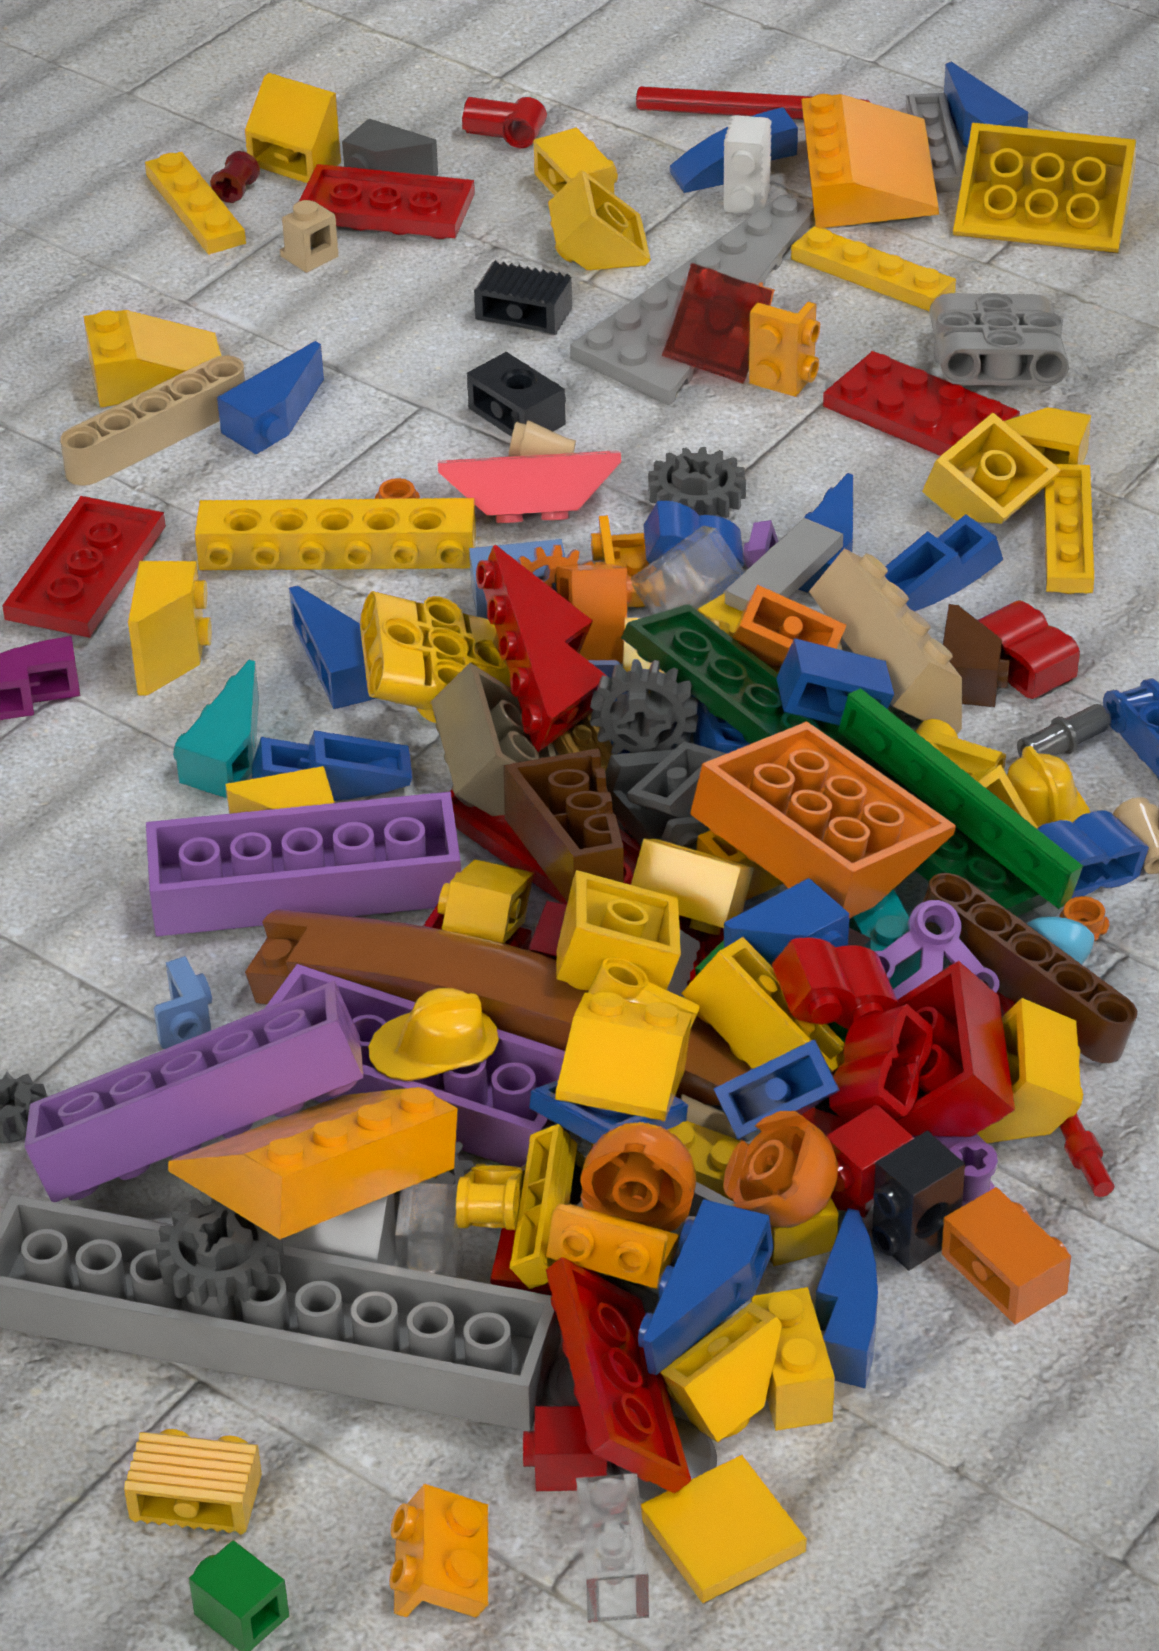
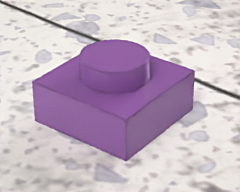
[743,520,779,569]

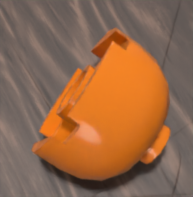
[723,1111,838,1228]
[580,1122,696,1232]

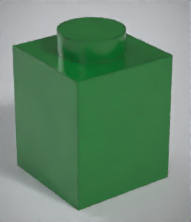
[188,1540,290,1651]

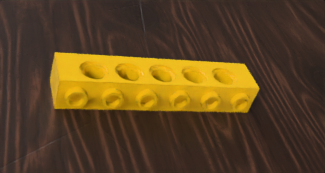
[195,498,476,570]

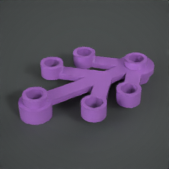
[875,900,999,999]

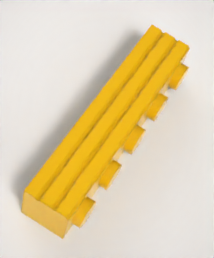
[509,1124,577,1289]

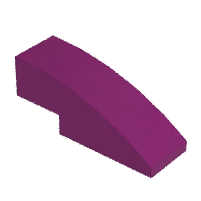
[0,635,81,720]

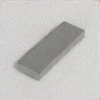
[725,518,843,611]

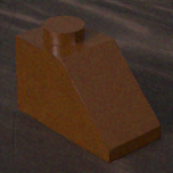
[943,604,1010,707]

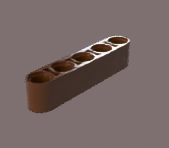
[923,873,1138,1063]

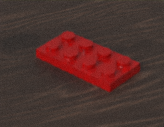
[298,164,475,239]
[823,351,1020,456]
[2,496,166,638]
[546,1257,692,1494]

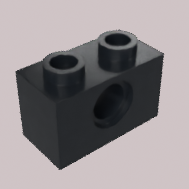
[467,352,566,437]
[871,1130,965,1271]

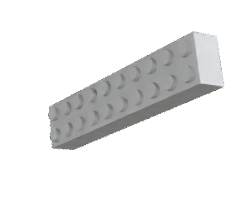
[0,1194,561,1431]

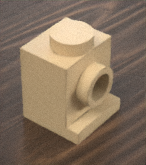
[280,200,339,273]

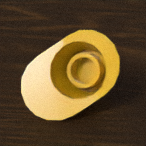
[1007,746,1090,828]
[368,988,499,1081]

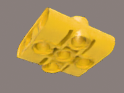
[360,591,510,723]

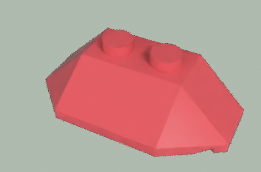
[438,450,621,523]

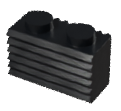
[474,260,572,335]

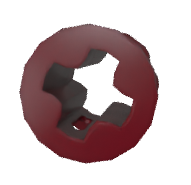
[210,151,260,203]

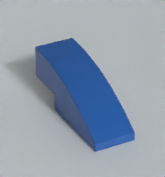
[670,107,798,193]
[885,514,1003,611]
[251,730,412,801]
[815,1208,878,1388]

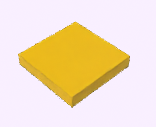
[639,1455,807,1604]

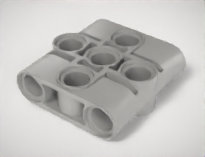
[929,293,1069,386]

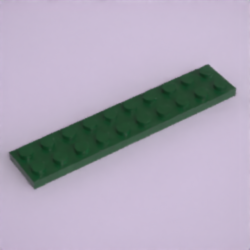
[621,604,1047,917]

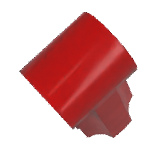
[462,97,547,149]

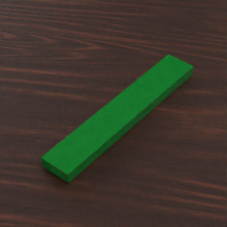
[838,688,1083,909]

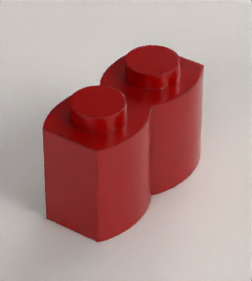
[978,600,1080,699]
[772,938,899,1029]
[829,1004,933,1122]

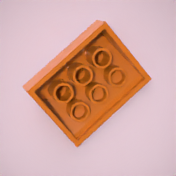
[690,721,956,918]

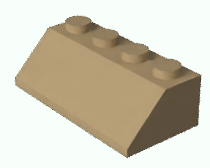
[809,548,962,734]

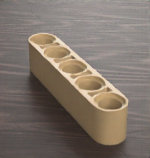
[60,355,245,486]

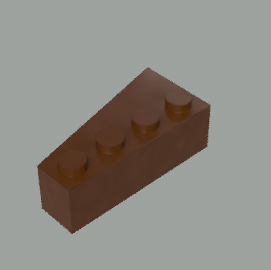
[504,748,624,903]

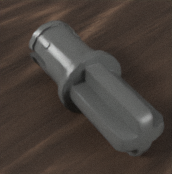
[1017,704,1111,758]

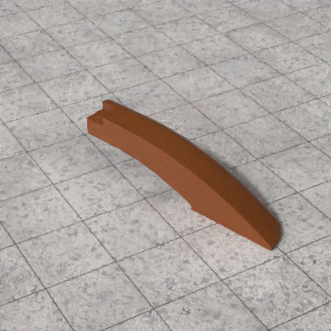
[245,909,752,1106]

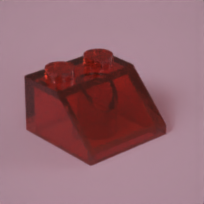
[662,263,772,384]

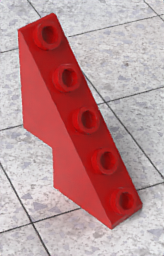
[476,544,608,752]

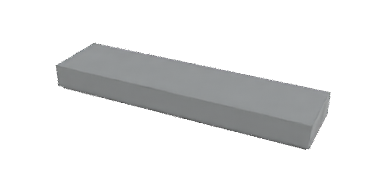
[906,93,964,193]

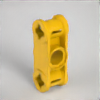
[456,1164,526,1230]

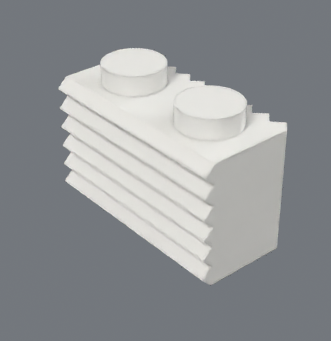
[724,115,772,214]

